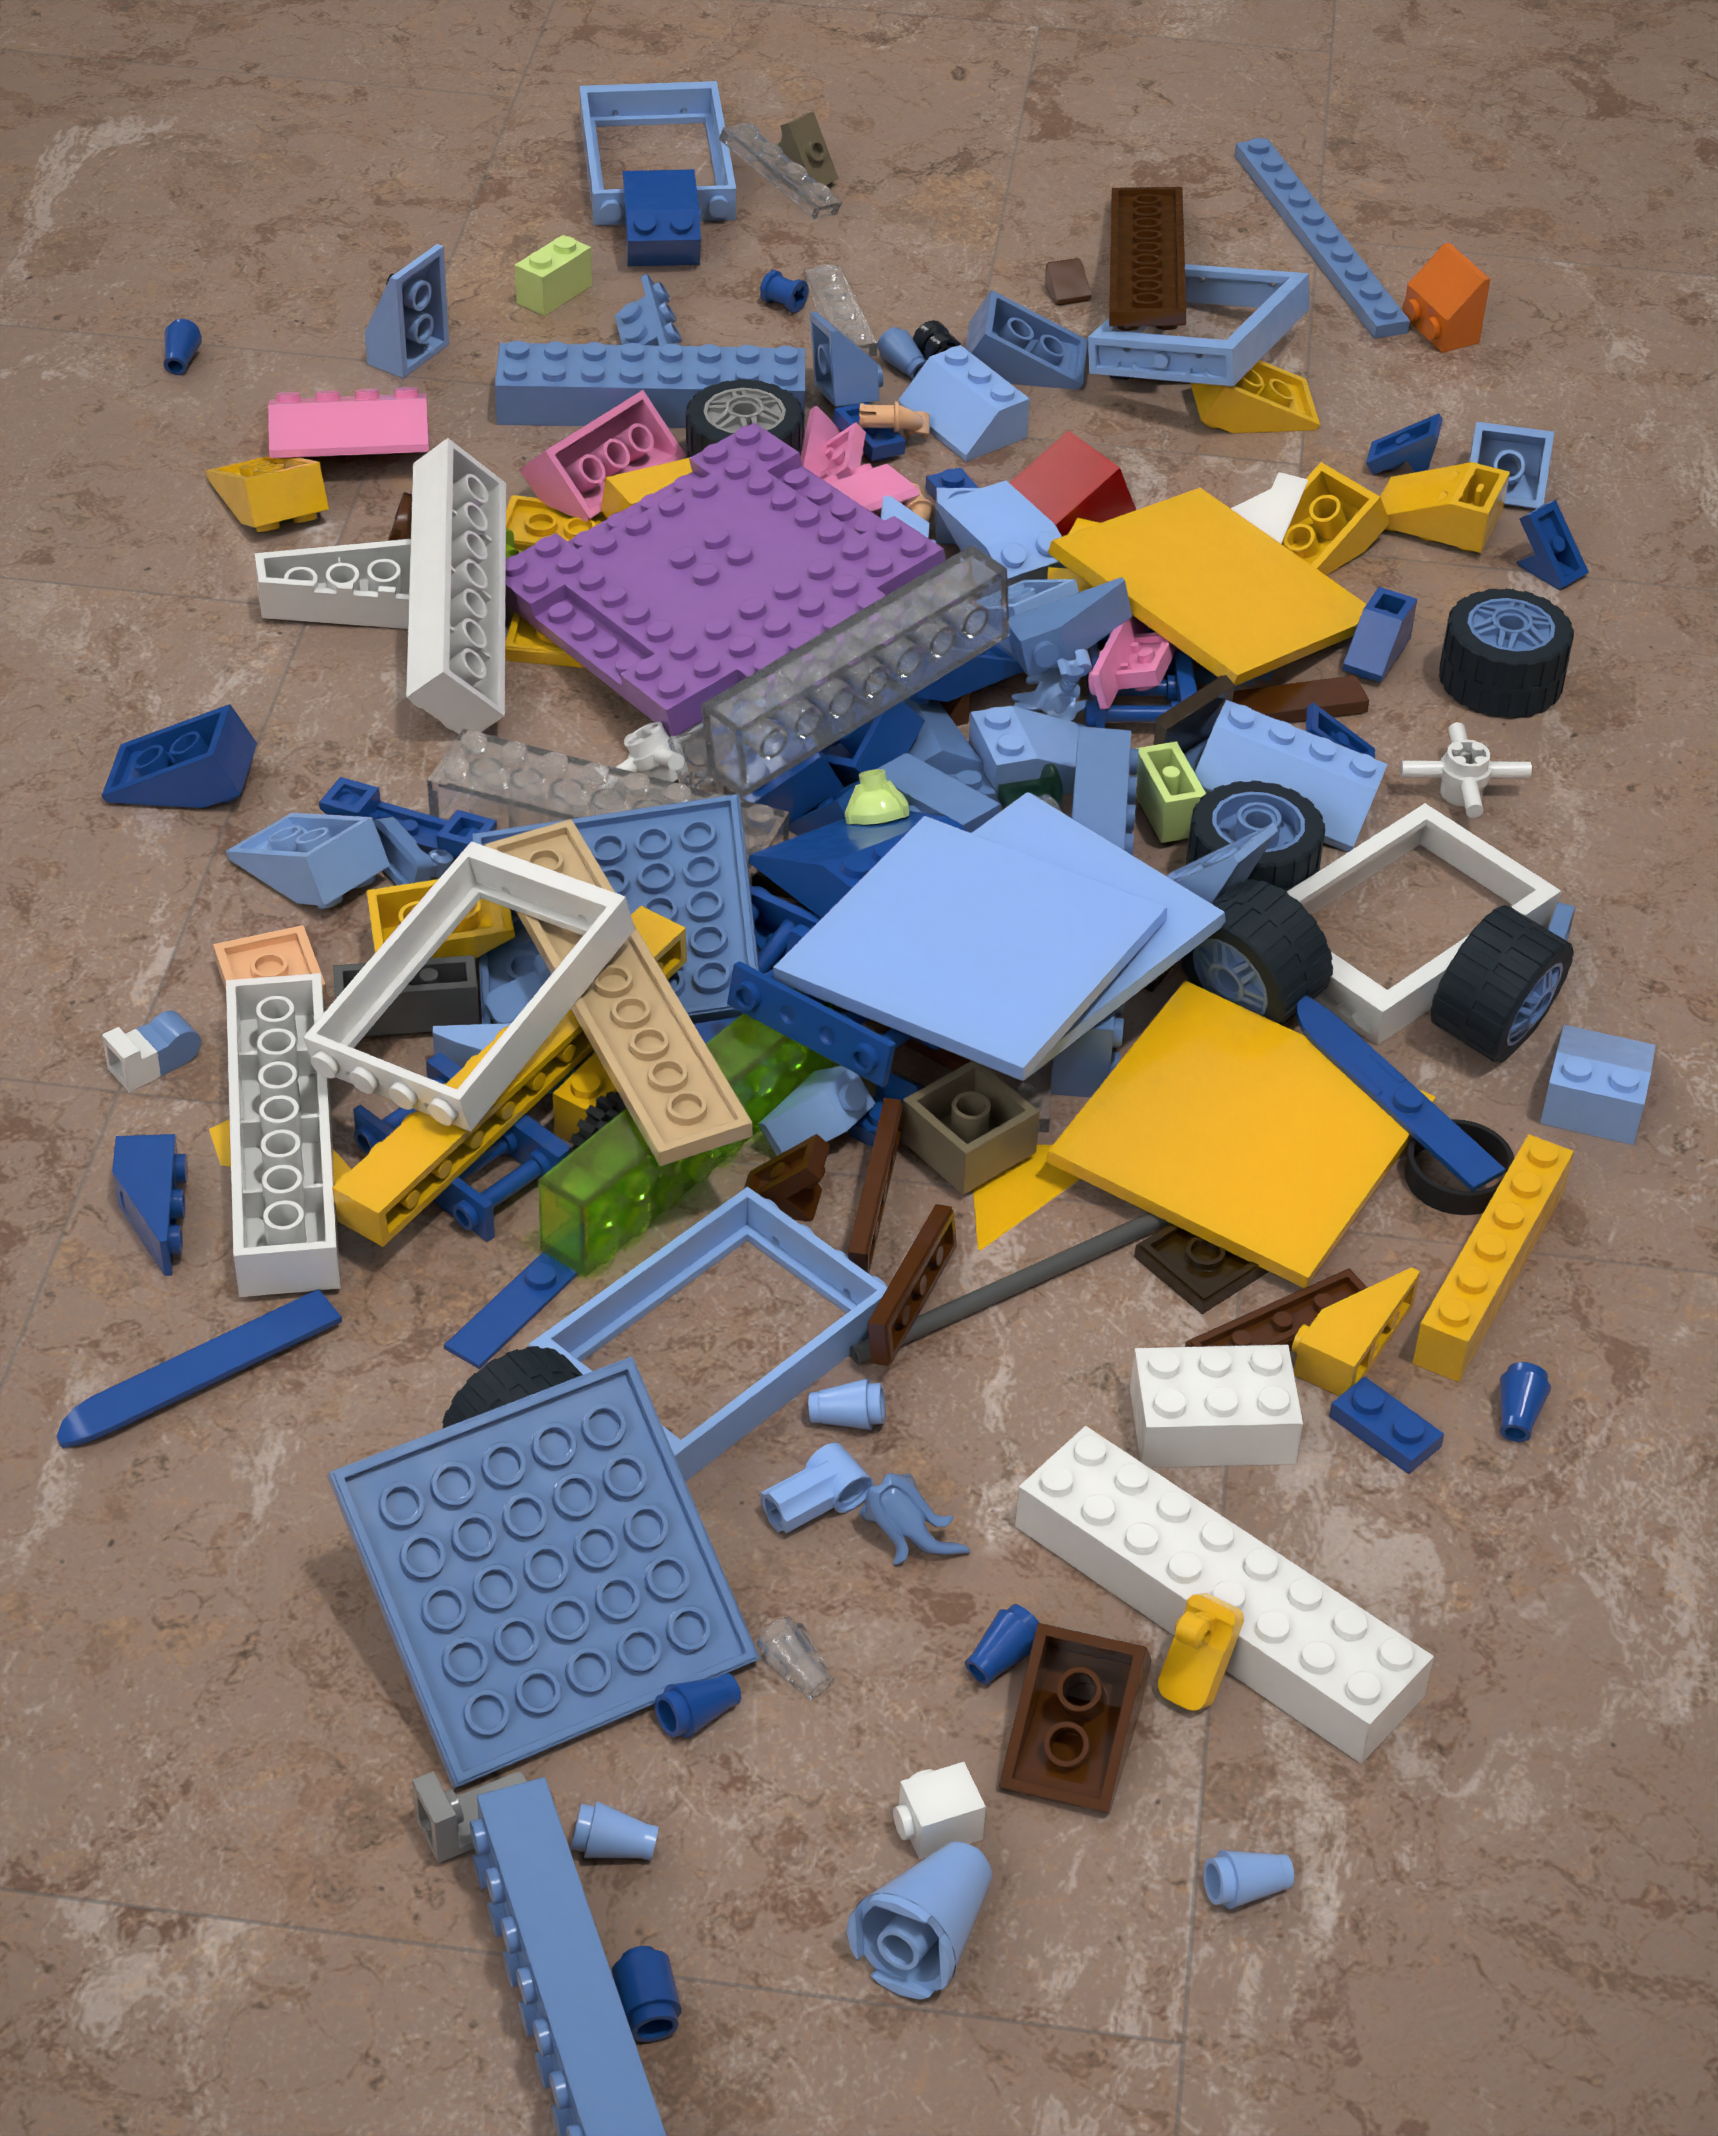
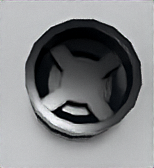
[913,320,961,361]

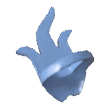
[860,1473,970,1565]

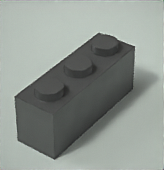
[333,955,480,1037]

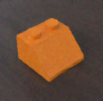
[1402,243,1490,353]

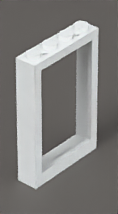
[1287,803,1561,1046]
[303,841,635,1132]

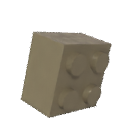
[901,1061,1040,1195]

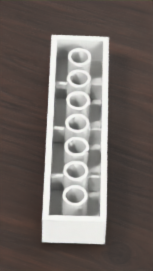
[406,438,506,741]
[226,973,341,1297]
[1015,1426,1434,1764]

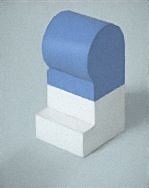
[102,1010,201,1093]

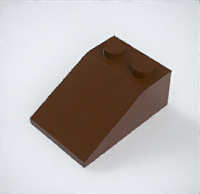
[999,1623,1152,1814]

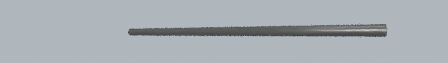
[850,1213,1171,1365]

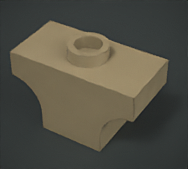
[770,111,839,193]

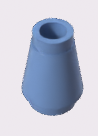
[877,327,926,380]

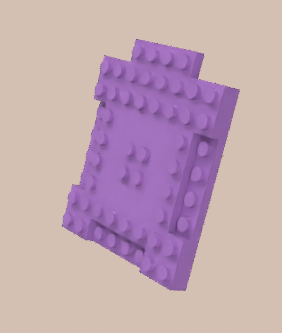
[505,422,949,737]

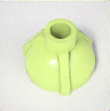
[845,769,910,825]

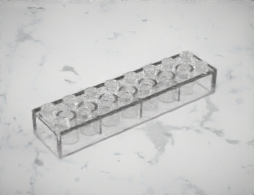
[701,545,1009,798]
[427,728,789,886]

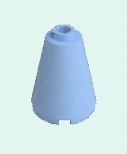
[846,1841,992,2000]

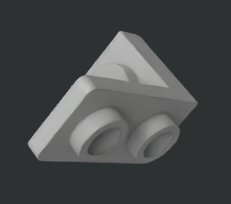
[412,1771,527,1863]

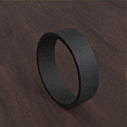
[1405,1119,1514,1215]

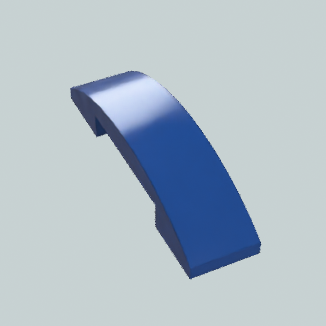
[319,777,497,858]

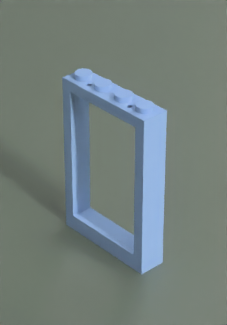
[579,81,736,225]
[1088,264,1310,386]
[529,1186,888,1482]

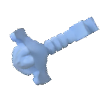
[1012,649,1092,722]

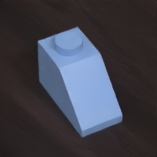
[758,1066,876,1156]

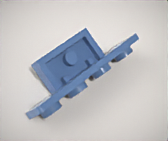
[615,274,682,346]

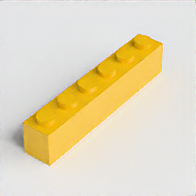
[1412,1134,1574,1382]

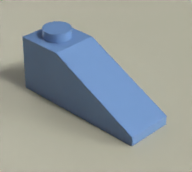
[1004,577,1132,677]

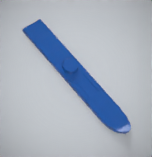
[1296,996,1506,1192]
[444,1172,650,1369]
[57,1289,342,1448]

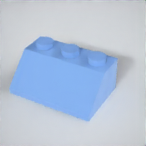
[898,345,1030,462]

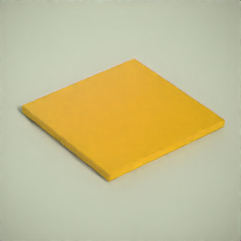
[1047,487,1366,686]
[1046,980,1436,1288]

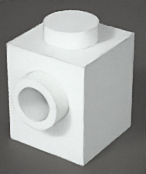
[893,1762,986,1860]

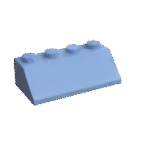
[1195,700,1388,852]

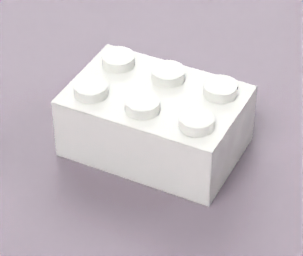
[1130,1345,1303,1468]

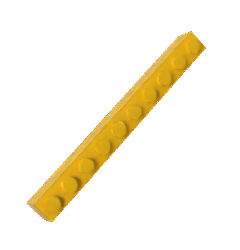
[332,906,687,1247]

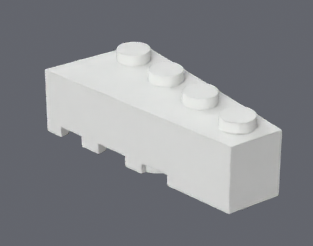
[254,539,411,629]

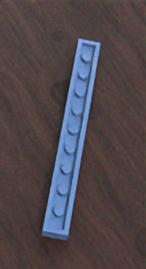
[1234,138,1410,339]

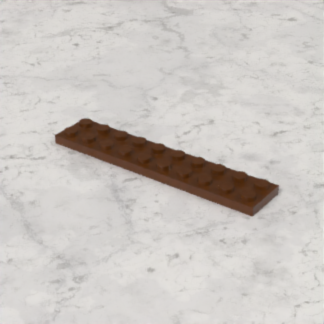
[1109,187,1186,331]

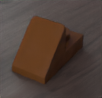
[744,1134,830,1222]

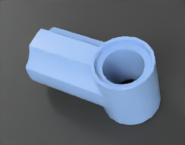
[761,1443,874,1533]

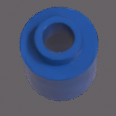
[611,1946,682,2042]

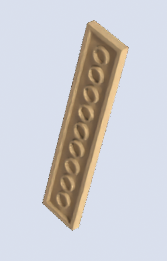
[485,819,753,1166]

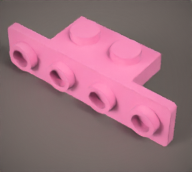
[800,406,866,479]
[1088,615,1177,709]

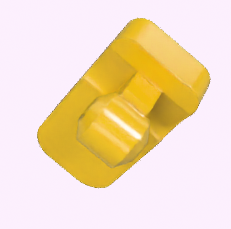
[1158,1593,1244,1711]

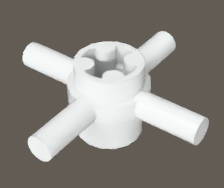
[596,717,711,795]
[1400,722,1532,818]

